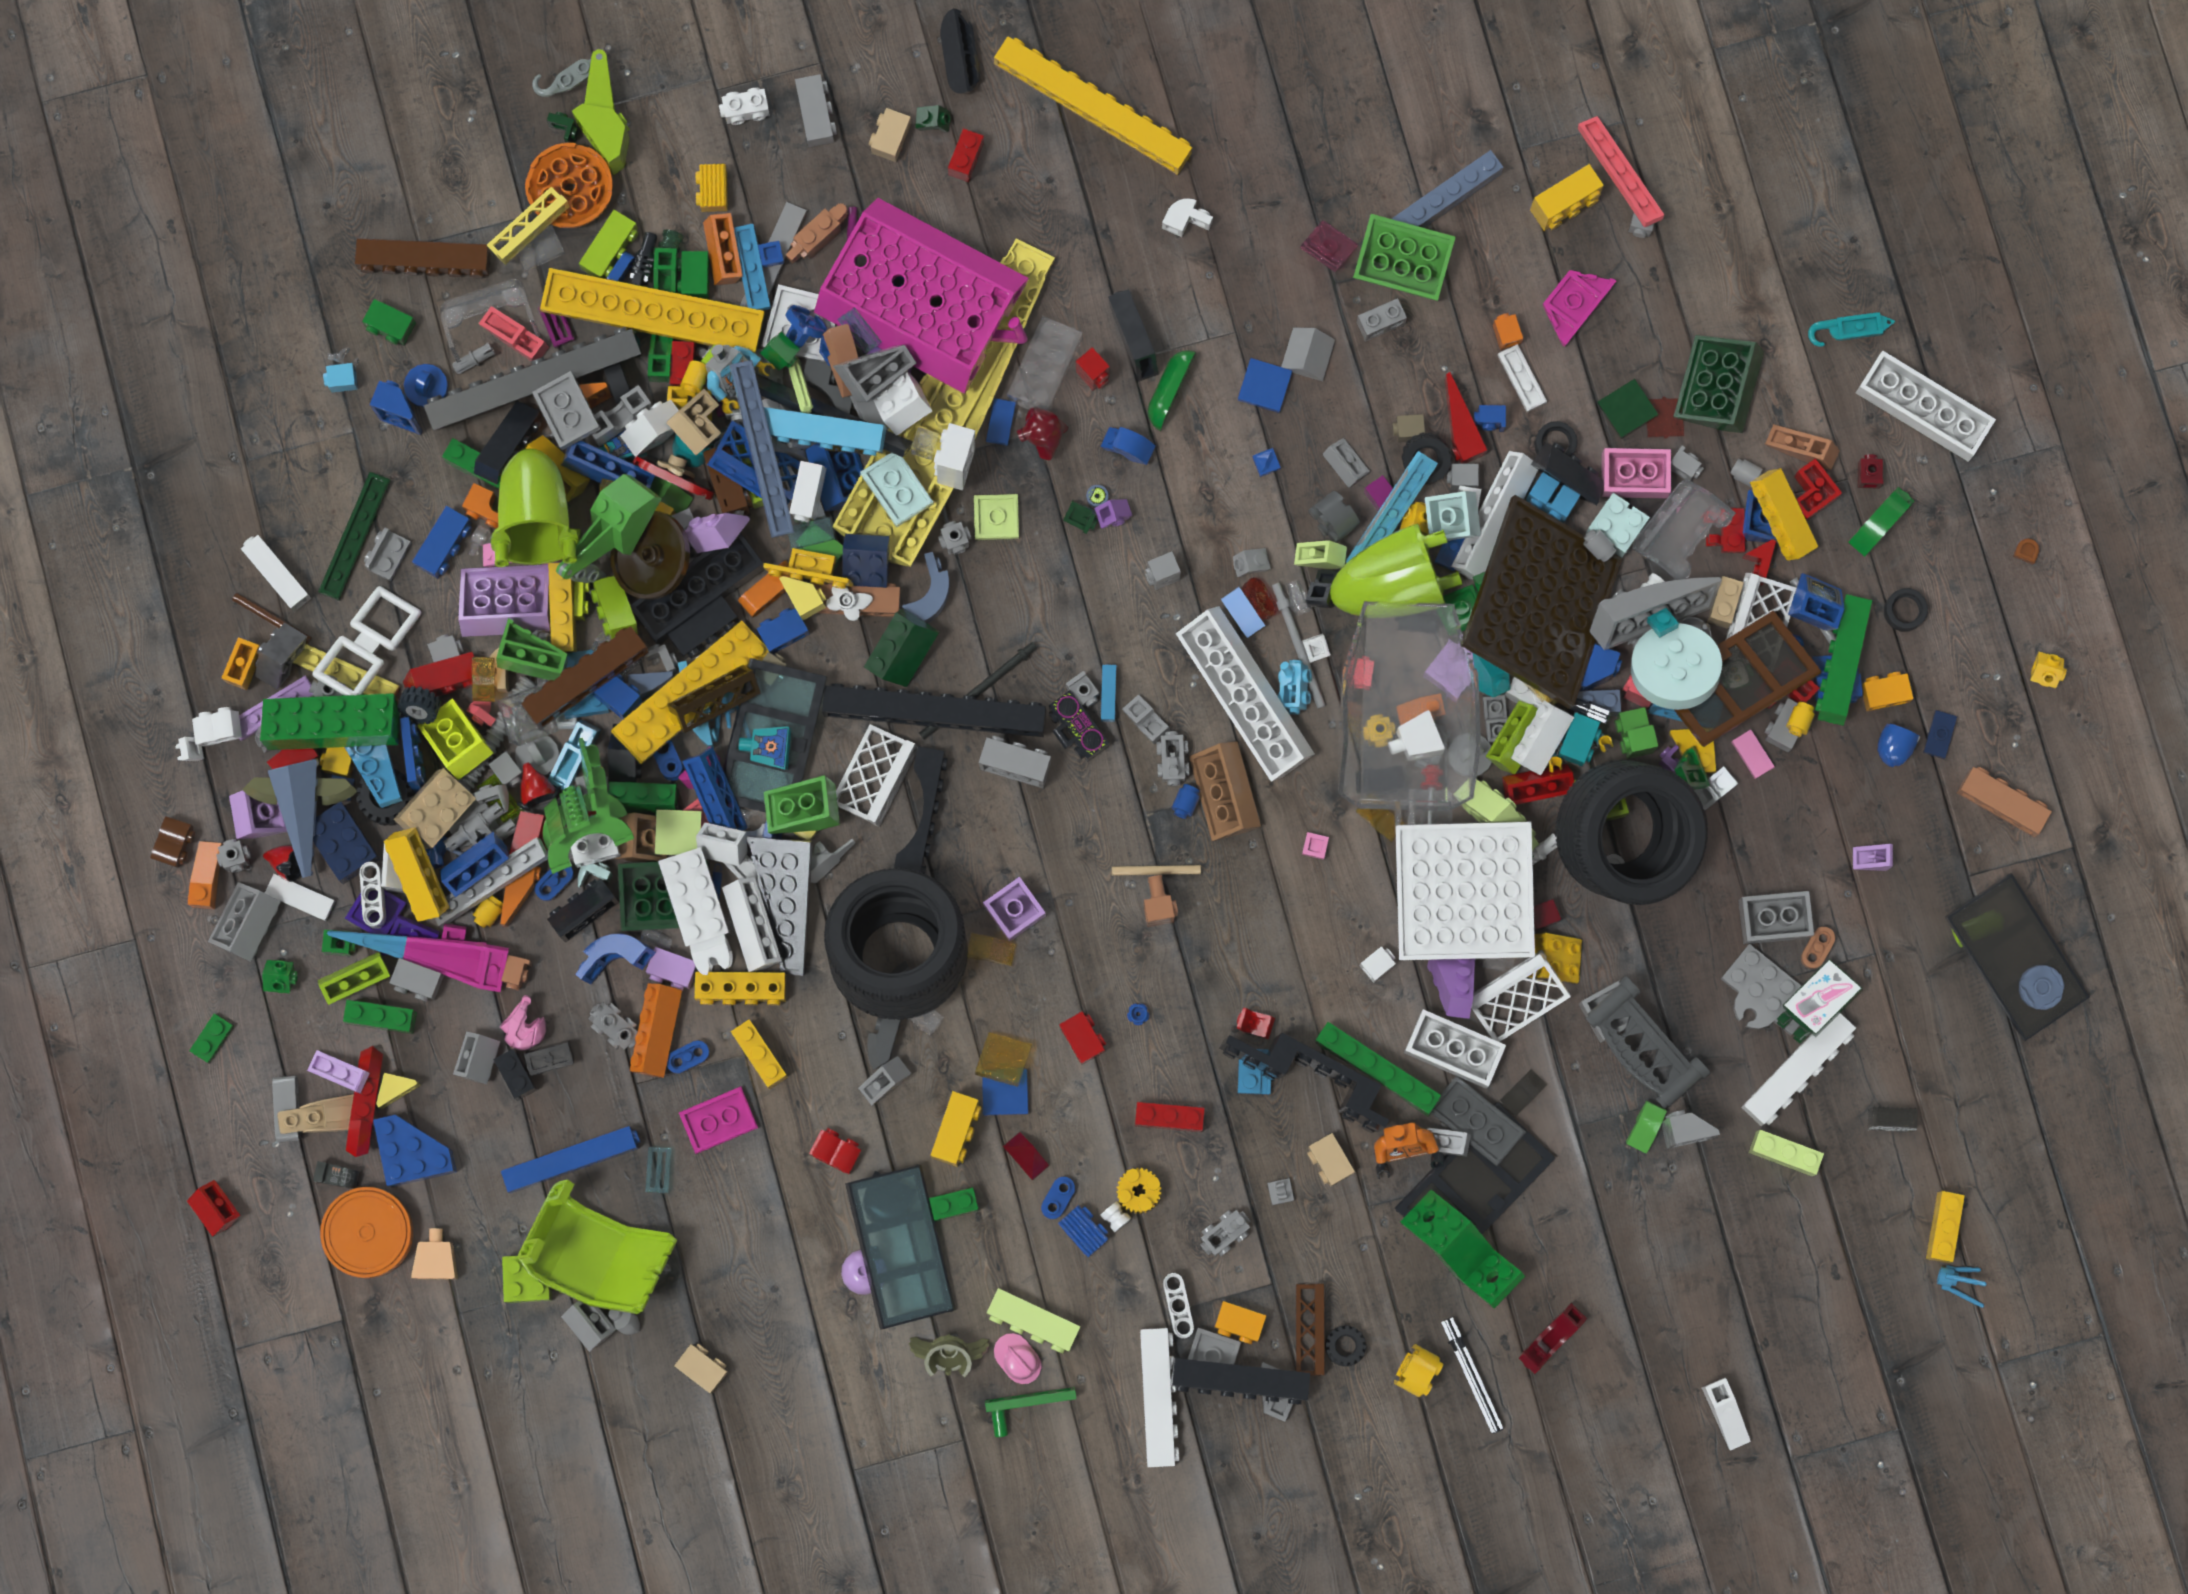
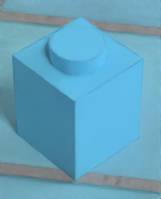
[323,363,358,393]

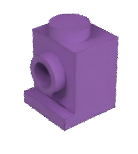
[1094,499,1132,529]

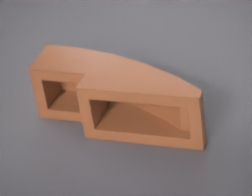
[823,324,858,398]

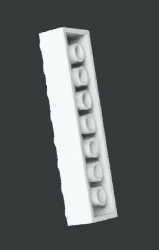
[1176,606,1315,782]

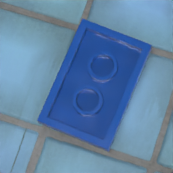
[400,717,426,794]

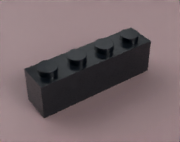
[474,401,541,484]

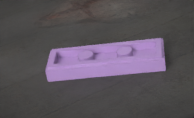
[307,1050,370,1093]

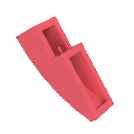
[478,306,549,361]

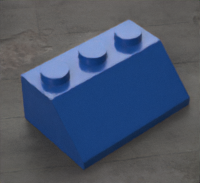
[370,380,422,435]
[805,443,863,511]

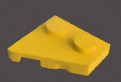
[1669,728,1716,773]

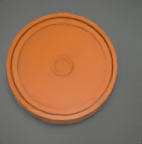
[320,1187,413,1279]

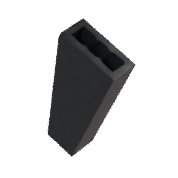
[1108,289,1159,382]

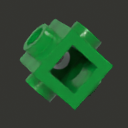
[262,960,298,993]

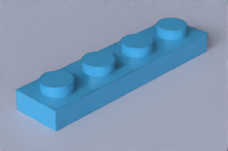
[734,224,771,310]

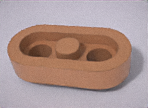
[1801,927,1835,969]

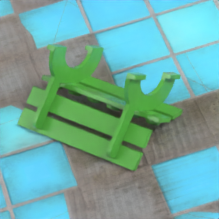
[543,737,634,874]

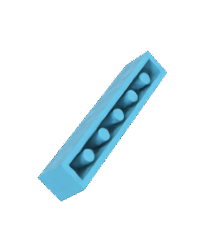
[764,407,887,456]

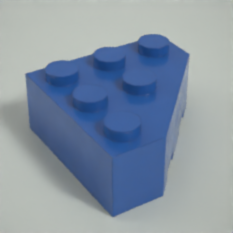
[373,1115,457,1188]

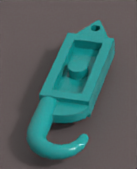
[1808,312,1895,347]

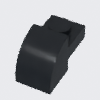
[1306,569,1339,608]

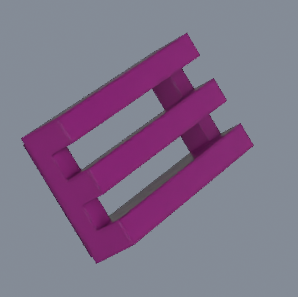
[538,307,575,349]

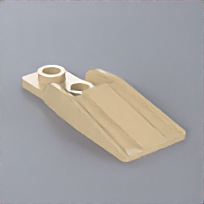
[277,1094,354,1134]

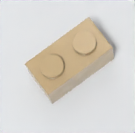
[869,108,911,162]
[1707,576,1744,629]
[1307,1133,1355,1187]
[674,1344,728,1394]

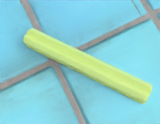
[788,356,813,414]

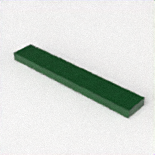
[318,472,391,601]

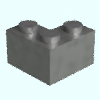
[255,623,307,690]

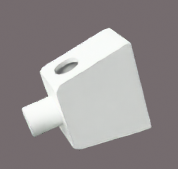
[1388,710,1445,761]

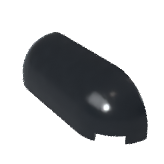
[940,8,980,94]

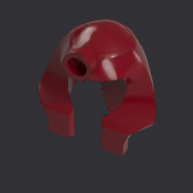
[1017,408,1069,460]

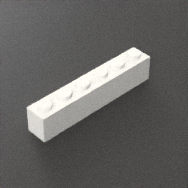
[1451,451,1538,580]
[1741,1013,1856,1126]
[1140,1328,1179,1467]

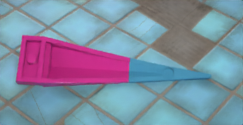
[327,931,509,992]

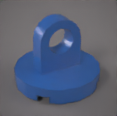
[785,305,827,348]
[404,364,449,408]

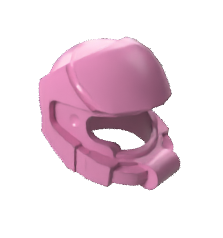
[500,995,546,1050]

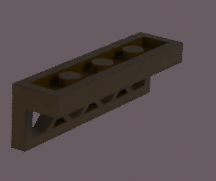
[667,665,761,733]

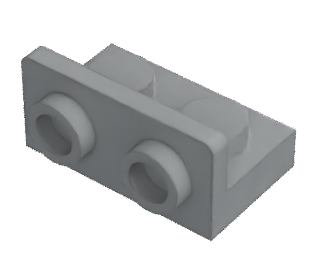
[364,527,411,581]

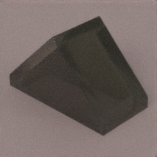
[1499,1069,1547,1116]

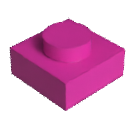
[442,923,466,941]

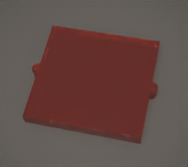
[1647,397,1684,439]

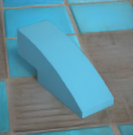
[548,720,601,789]

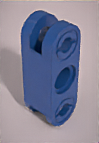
[653,740,684,781]

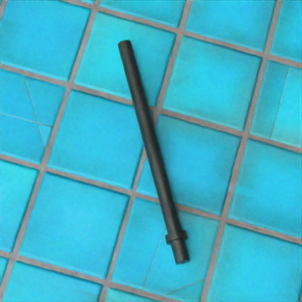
[919,642,1037,740]

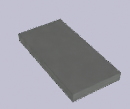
[1431,1076,1526,1167]

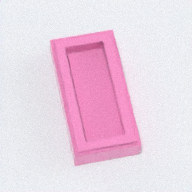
[1731,730,1775,779]

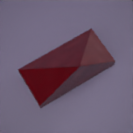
[1003,1132,1049,1180]

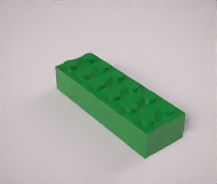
[260,694,400,750]

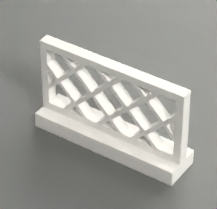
[1725,573,1796,673]
[836,724,918,827]
[1471,950,1571,1042]

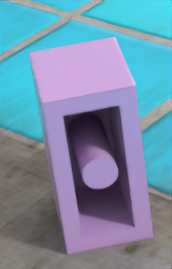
[646,947,697,991]

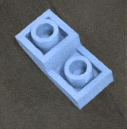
[1221,587,1265,638]

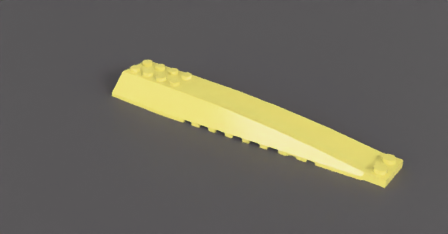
[832,239,1055,567]

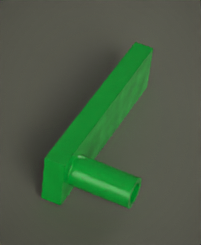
[985,1387,1076,1437]

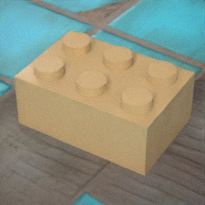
[393,768,476,849]

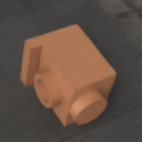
[501,955,532,991]

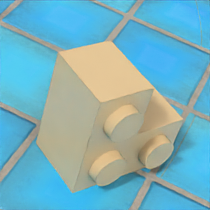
[666,389,721,455]

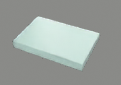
[860,453,934,527]

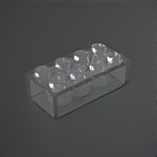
[1007,316,1083,411]

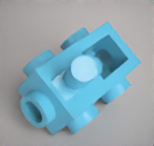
[1277,660,1312,715]

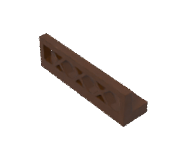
[1296,1284,1324,1376]

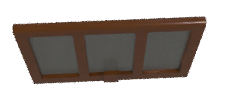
[1674,610,1821,747]

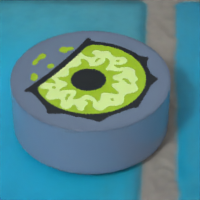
[1086,485,1108,508]

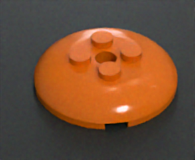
[525,143,613,228]

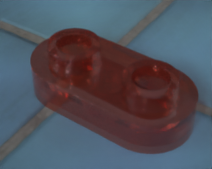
[1243,577,1278,620]

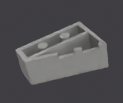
[833,345,916,402]

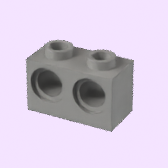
[1356,298,1407,342]

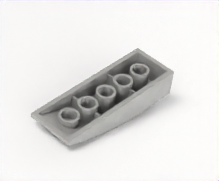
[1590,577,1722,650]

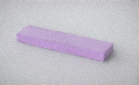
[239,675,312,741]

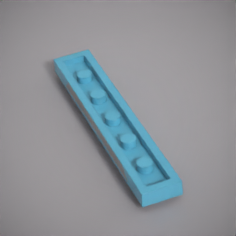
[1345,451,1438,563]

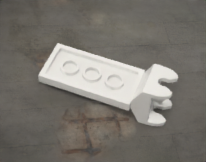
[658,847,733,975]

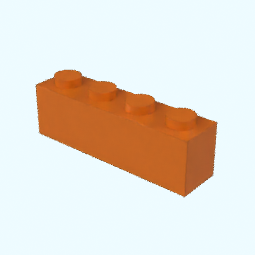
[630,983,682,1078]

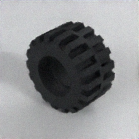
[356,769,414,826]

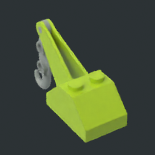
[532,49,630,175]

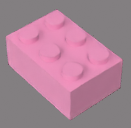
[1601,448,1671,498]

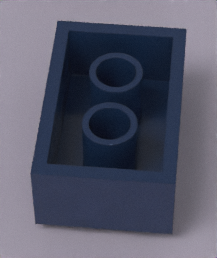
[313,801,381,885]

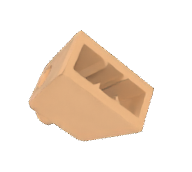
[411,1228,458,1279]

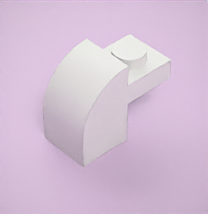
[1162,199,1213,237]

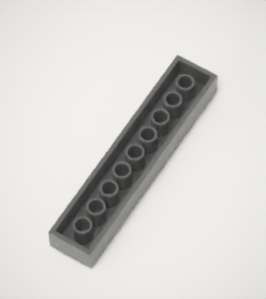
[423,327,642,430]

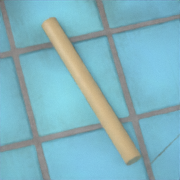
[1112,865,1201,876]

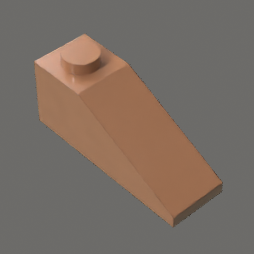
[1765,424,1840,470]

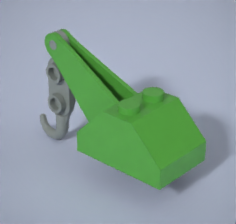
[556,474,662,594]

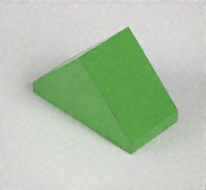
[650,477,693,514]

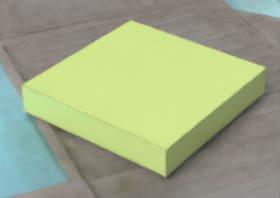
[974,494,1019,540]
[655,810,701,855]

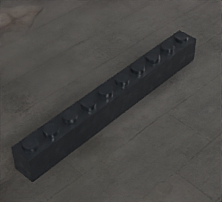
[822,683,1047,738]

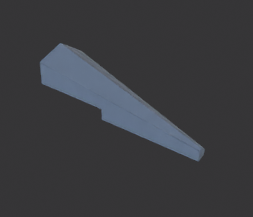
[268,759,319,878]

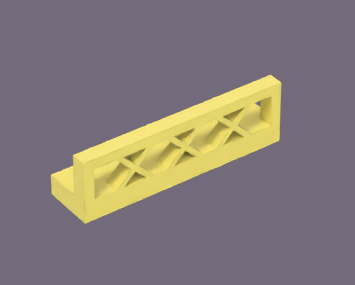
[487,187,570,265]

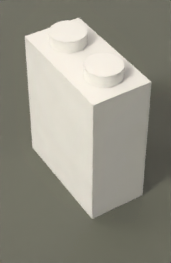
[789,461,827,523]

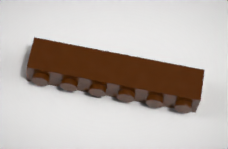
[355,239,490,278]
[521,626,649,731]

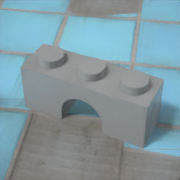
[591,385,652,447]

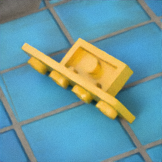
[763,548,853,589]

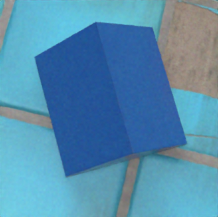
[1743,490,1778,543]

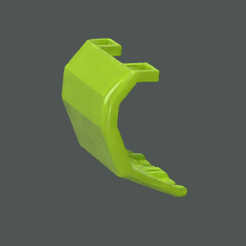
[518,1179,677,1314]

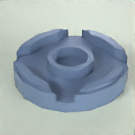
[2019,965,2064,1010]

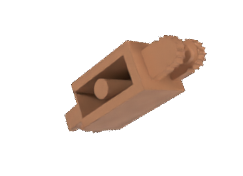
[786,203,848,264]

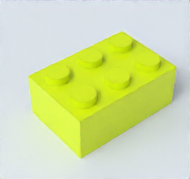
[417,698,494,780]

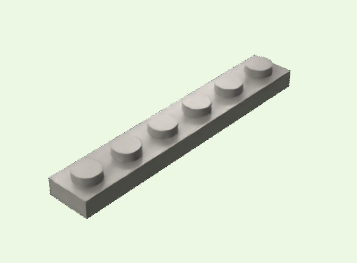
[435,837,548,927]

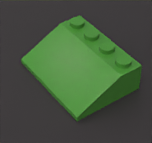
[1353,214,1455,301]

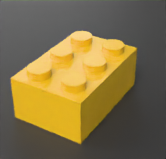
[1530,164,1604,231]
[930,1091,982,1167]

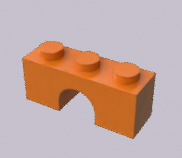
[462,483,499,529]

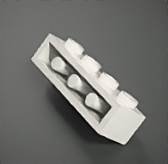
[722,877,781,972]

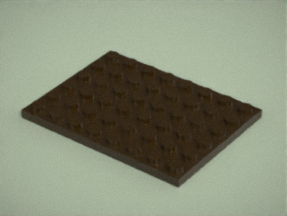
[1460,495,1622,709]

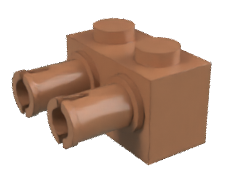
[1143,875,1178,927]

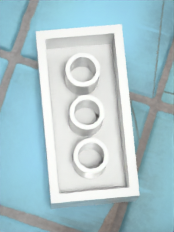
[1404,1009,1506,1089]

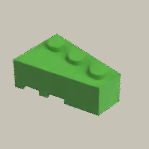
[496,618,568,681]

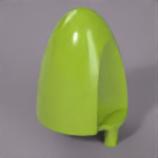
[491,448,579,567]
[1330,523,1463,617]

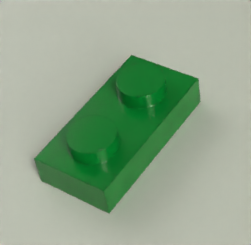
[189,1014,234,1063]

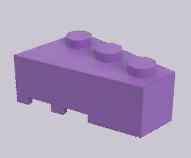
[1427,959,1475,1019]

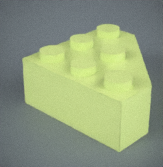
[1454,777,1539,851]

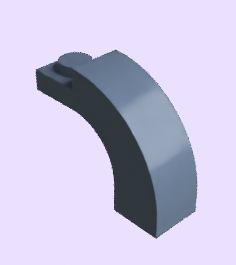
[902,552,950,624]

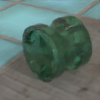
[658,229,684,254]

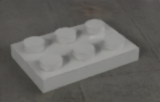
[532,371,601,450]

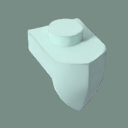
[578,862,613,888]

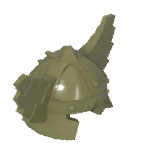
[909,1334,990,1377]

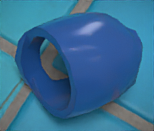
[1877,723,1920,767]

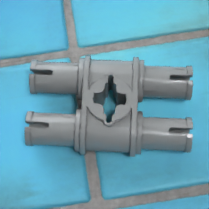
[443,801,517,857]

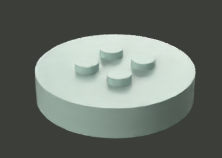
[1631,623,1722,710]

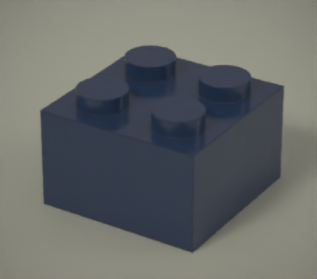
[843,534,890,588]

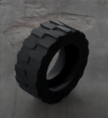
[1402,432,1451,484]

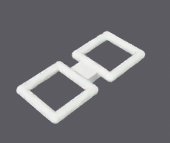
[312,586,421,696]

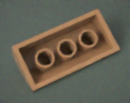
[1189,742,1261,841]

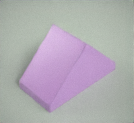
[1853,844,1893,871]

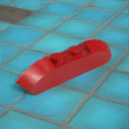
[346,1046,383,1157]

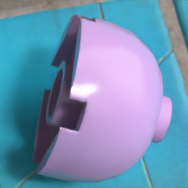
[841,1250,887,1295]

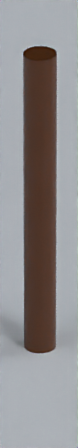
[232,593,312,645]

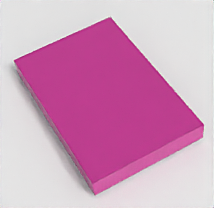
[679,1087,758,1154]

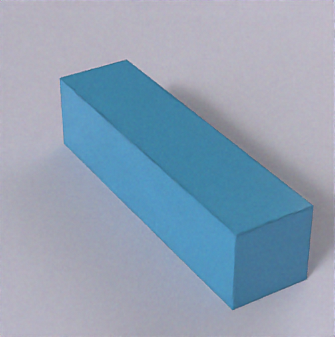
[1101,665,1116,722]

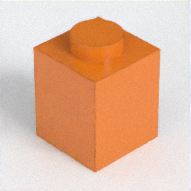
[1493,313,1523,350]

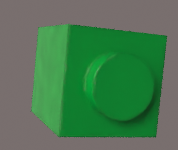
[760,332,800,371]

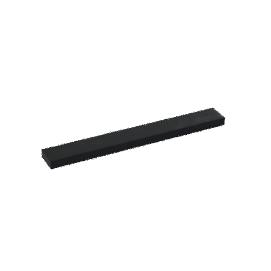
[755,373,913,457]

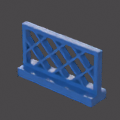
[707,420,800,504]

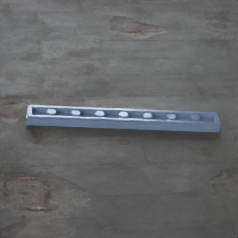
[729,360,794,538]

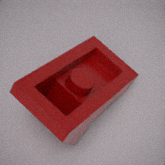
[1742,539,1776,586]

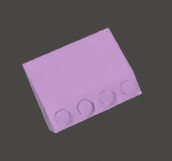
[458,565,551,637]

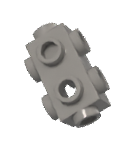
[1156,731,1189,786]
[588,1002,638,1050]
[1200,1210,1251,1257]

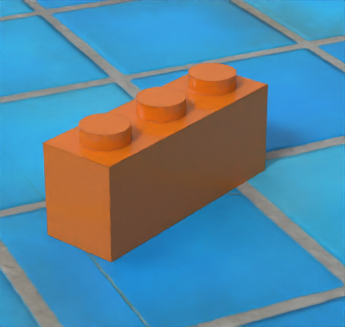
[703,213,742,285]

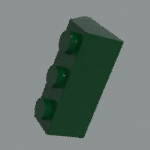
[864,608,940,687]

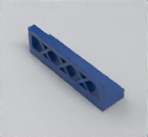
[682,747,748,831]

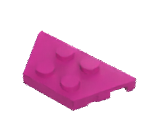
[1542,270,1616,347]

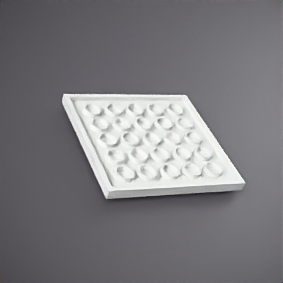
[1396,822,1535,960]

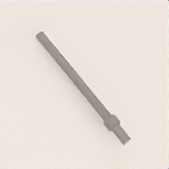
[1272,583,1326,709]

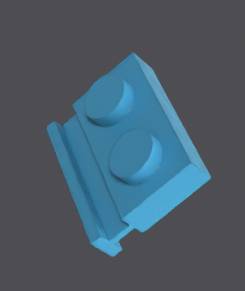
[1238,1049,1271,1095]

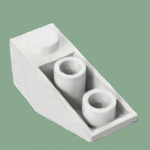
[1702,1378,1751,1451]

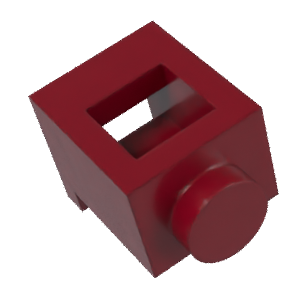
[1858,454,1883,489]

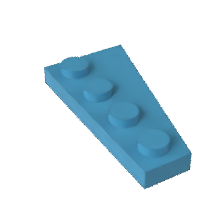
[345,745,402,808]

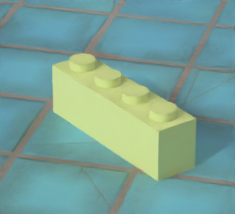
[987,1288,1080,1354]

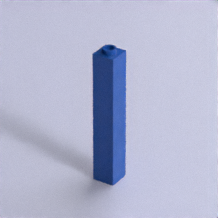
[501,1126,640,1194]

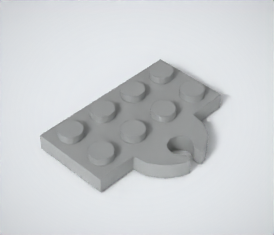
[1721,944,1801,1036]

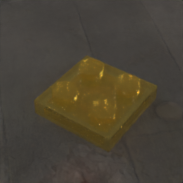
[975,1032,1032,1087]

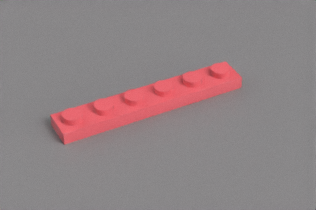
[1578,116,1664,228]

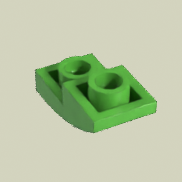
[1626,1100,1667,1154]

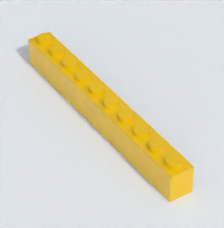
[994,37,1192,175]

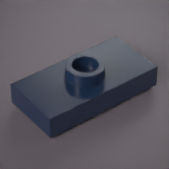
[1923,710,1957,759]

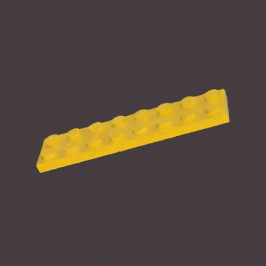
[611,621,769,764]

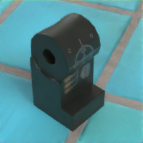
[313,1161,360,1189]

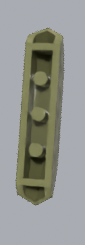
[242,777,357,805]

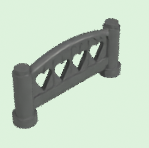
[1585,976,1711,1109]

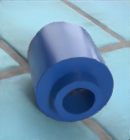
[1171,784,1200,819]

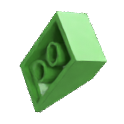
[764,775,840,834]

